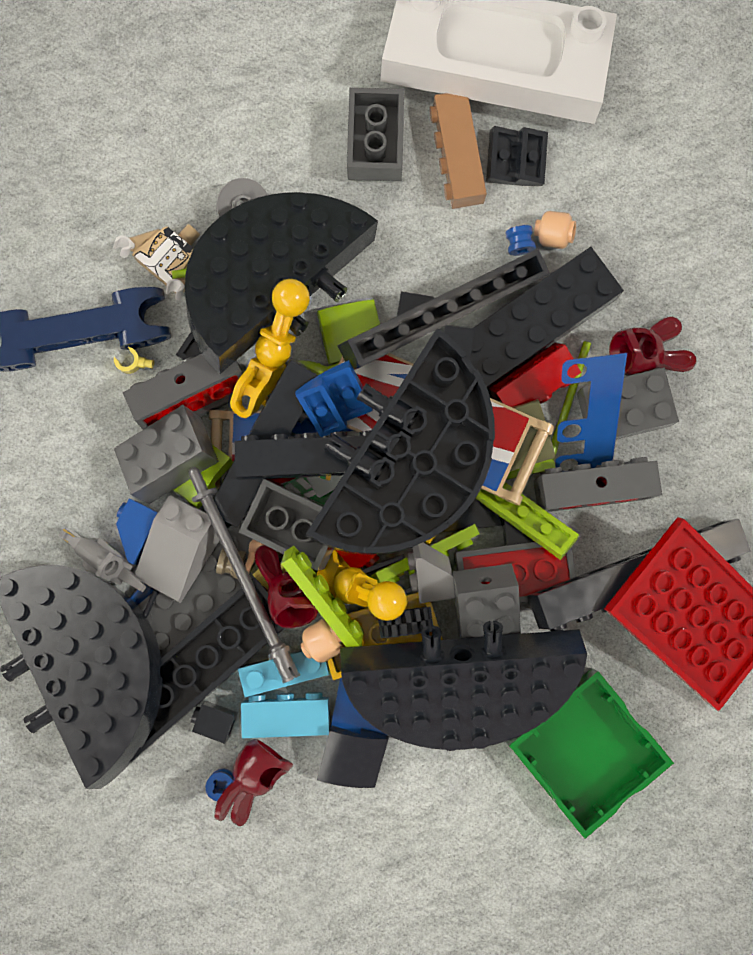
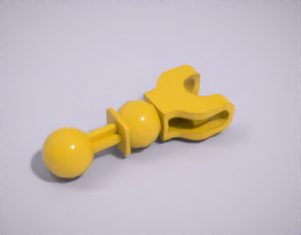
[230,279,310,418]
[316,549,407,621]

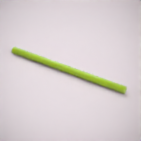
[552,341,591,459]

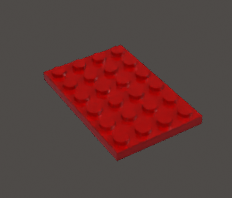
[604,517,753,712]

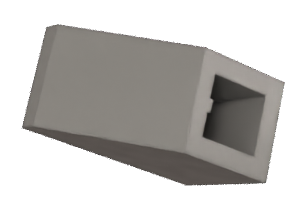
[407,543,455,603]

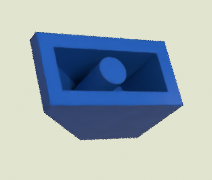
[116,498,158,565]

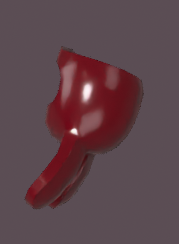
[609,316,697,376]
[255,545,318,628]
[214,739,293,827]

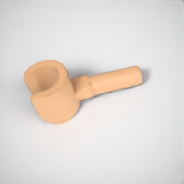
[245,539,264,574]

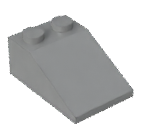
[135,495,220,603]

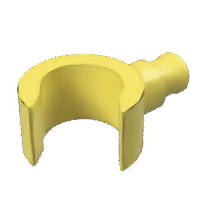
[114,347,154,374]

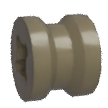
[216,548,247,579]

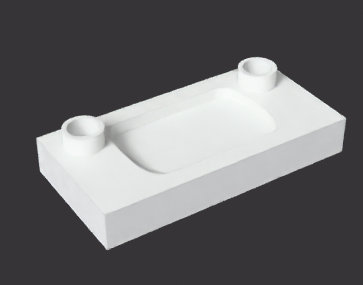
[380,0,617,124]

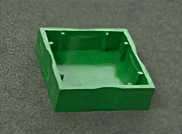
[505,668,674,839]

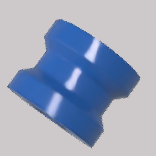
[505,225,536,256]
[205,768,234,801]

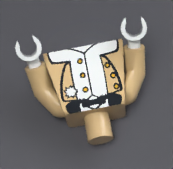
[113,224,200,301]

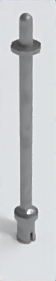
[188,467,300,683]

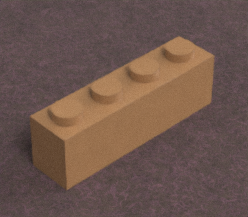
[429,93,487,209]

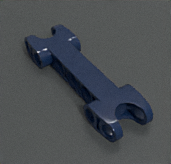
[0,287,171,372]

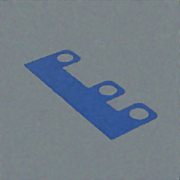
[555,353,627,472]

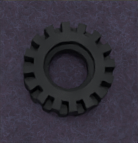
[378,607,433,638]

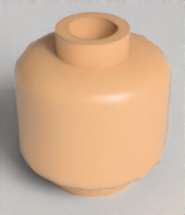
[534,211,576,249]
[301,619,344,663]

